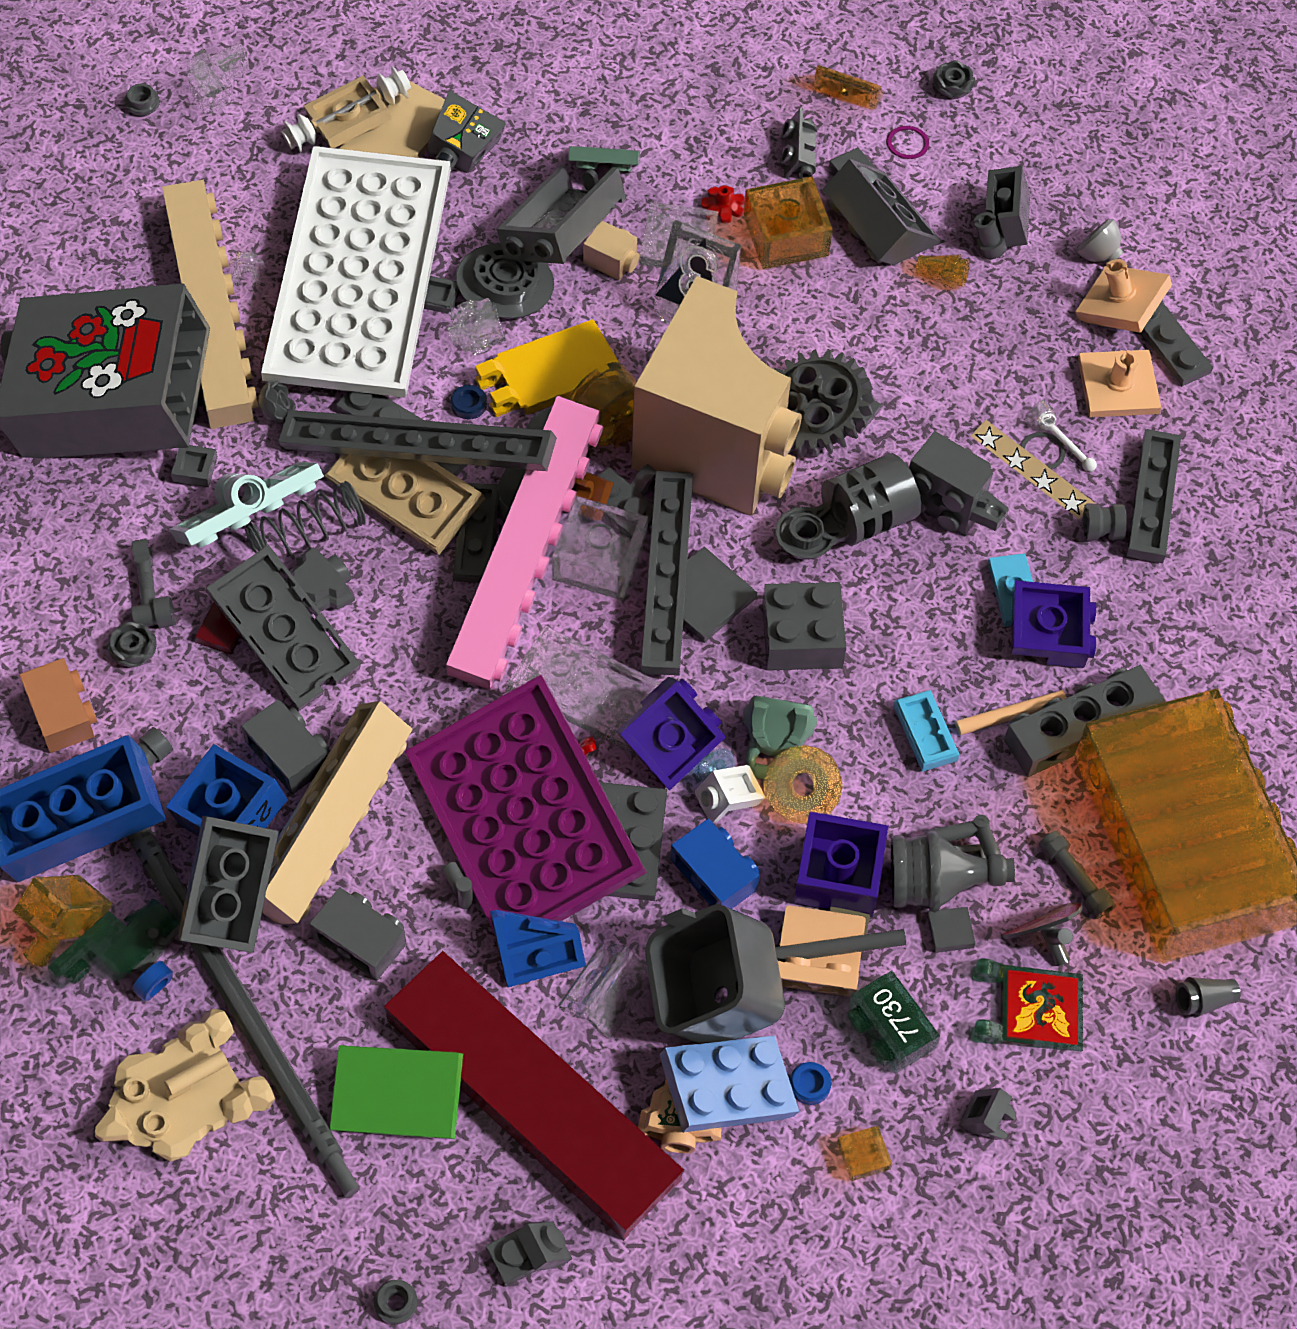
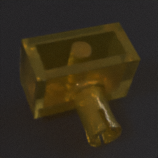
[13,875,113,967]

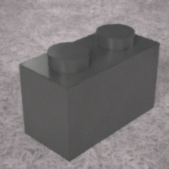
[241,699,330,795]
[309,887,407,981]

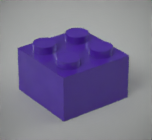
[794,811,889,917]

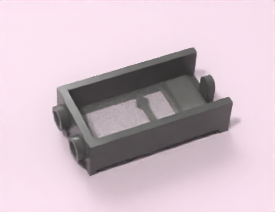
[496,165,626,264]

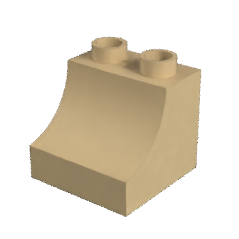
[632,276,802,516]

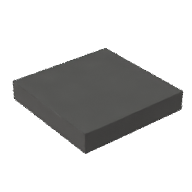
[683,546,758,643]

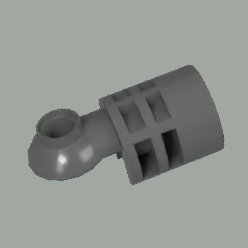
[775,453,921,560]

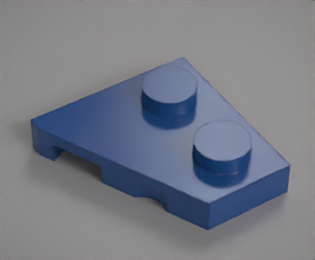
[490,910,586,987]

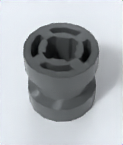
[1082,503,1126,541]

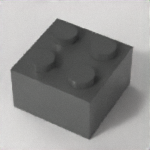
[762,582,846,671]

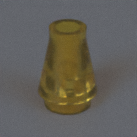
[916,254,969,289]

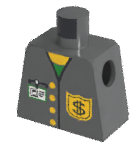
[427,90,506,173]

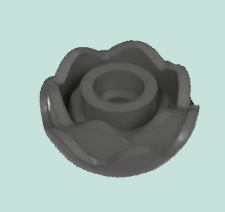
[933,60,975,99]
[258,380,296,424]
[108,622,157,667]

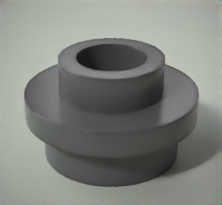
[125,83,160,116]
[374,1280,418,1325]

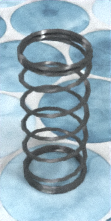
[244,481,366,556]

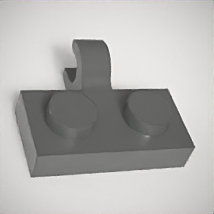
[599,464,656,539]

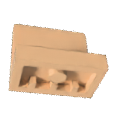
[778,905,866,998]

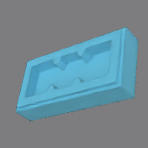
[988,553,1033,627]
[893,690,960,772]

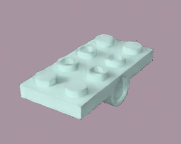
[169,462,324,548]

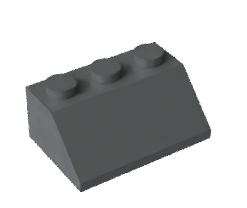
[823,159,942,265]
[177,816,279,953]

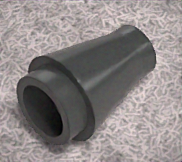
[1175,977,1241,1018]

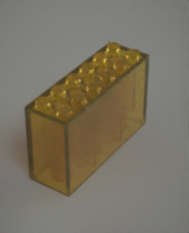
[1074,688,1297,964]

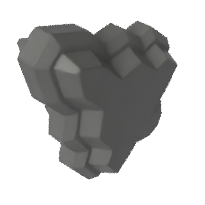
[286,547,355,612]

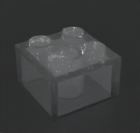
[552,496,648,601]

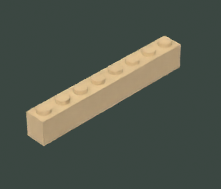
[162,179,259,429]

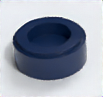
[451,385,487,420]

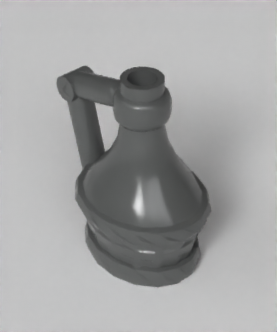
[891,815,1015,913]

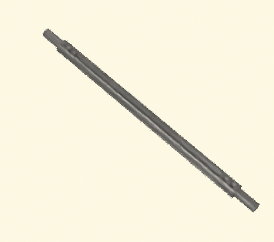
[127,827,360,1198]

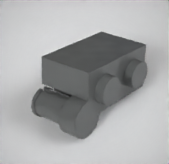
[974,166,1030,259]

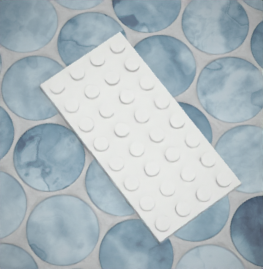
[261,146,451,398]

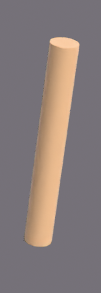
[955,690,1066,735]

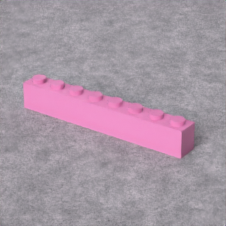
[446,396,603,690]

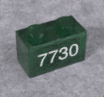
[848,970,940,1074]

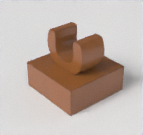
[572,471,614,517]

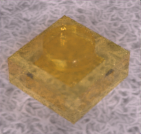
[837,1125,892,1182]

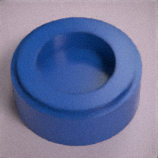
[132,961,173,1001]
[790,1062,832,1105]

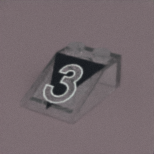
[654,220,741,324]

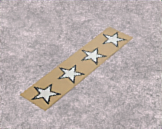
[971,420,1095,519]

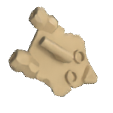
[95,1009,275,1162]

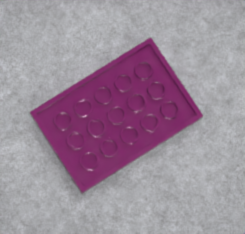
[405,675,647,931]

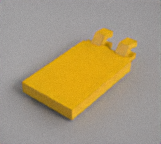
[475,319,624,417]

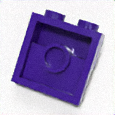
[1011,580,1096,668]
[616,676,726,790]

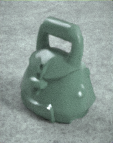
[743,695,817,782]

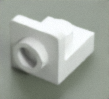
[695,765,766,823]

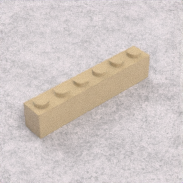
[262,701,413,924]

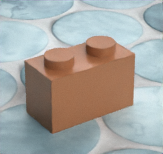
[19,658,98,753]

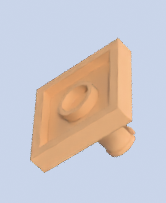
[1075,259,1172,333]
[1078,350,1161,417]

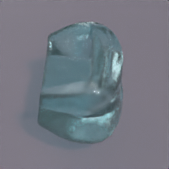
[695,748,736,782]

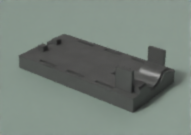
[206,545,361,711]

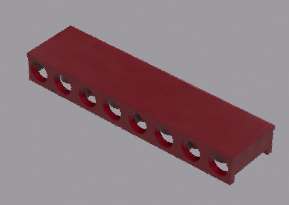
[384,951,685,1241]

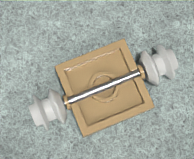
[281,66,411,153]

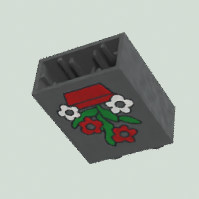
[0,283,210,459]

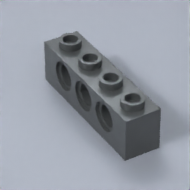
[1004,664,1165,777]

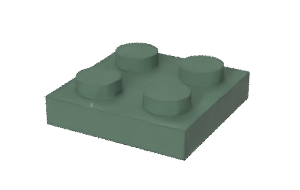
[569,146,641,172]

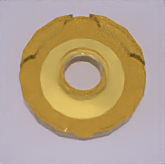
[763,745,843,824]

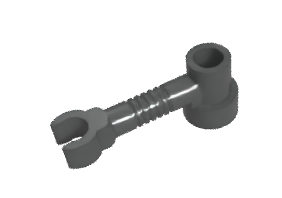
[132,538,176,628]

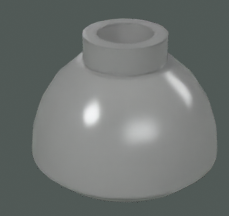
[1077,219,1123,264]

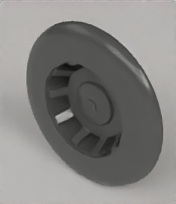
[456,243,554,319]

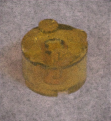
[570,362,638,448]

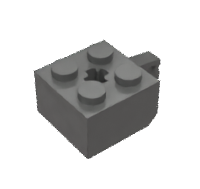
[909,431,1009,536]

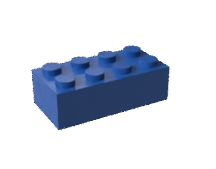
[0,735,166,882]

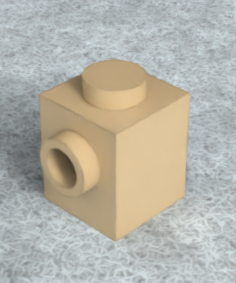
[583,221,640,281]

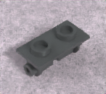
[780,108,817,180]

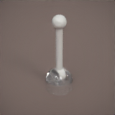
[1024,400,1097,472]

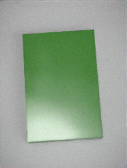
[330,1045,463,1139]

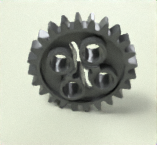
[774,349,875,457]

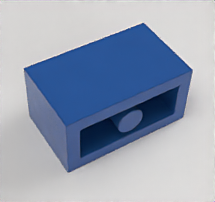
[670,818,759,909]

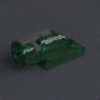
[48,899,179,989]

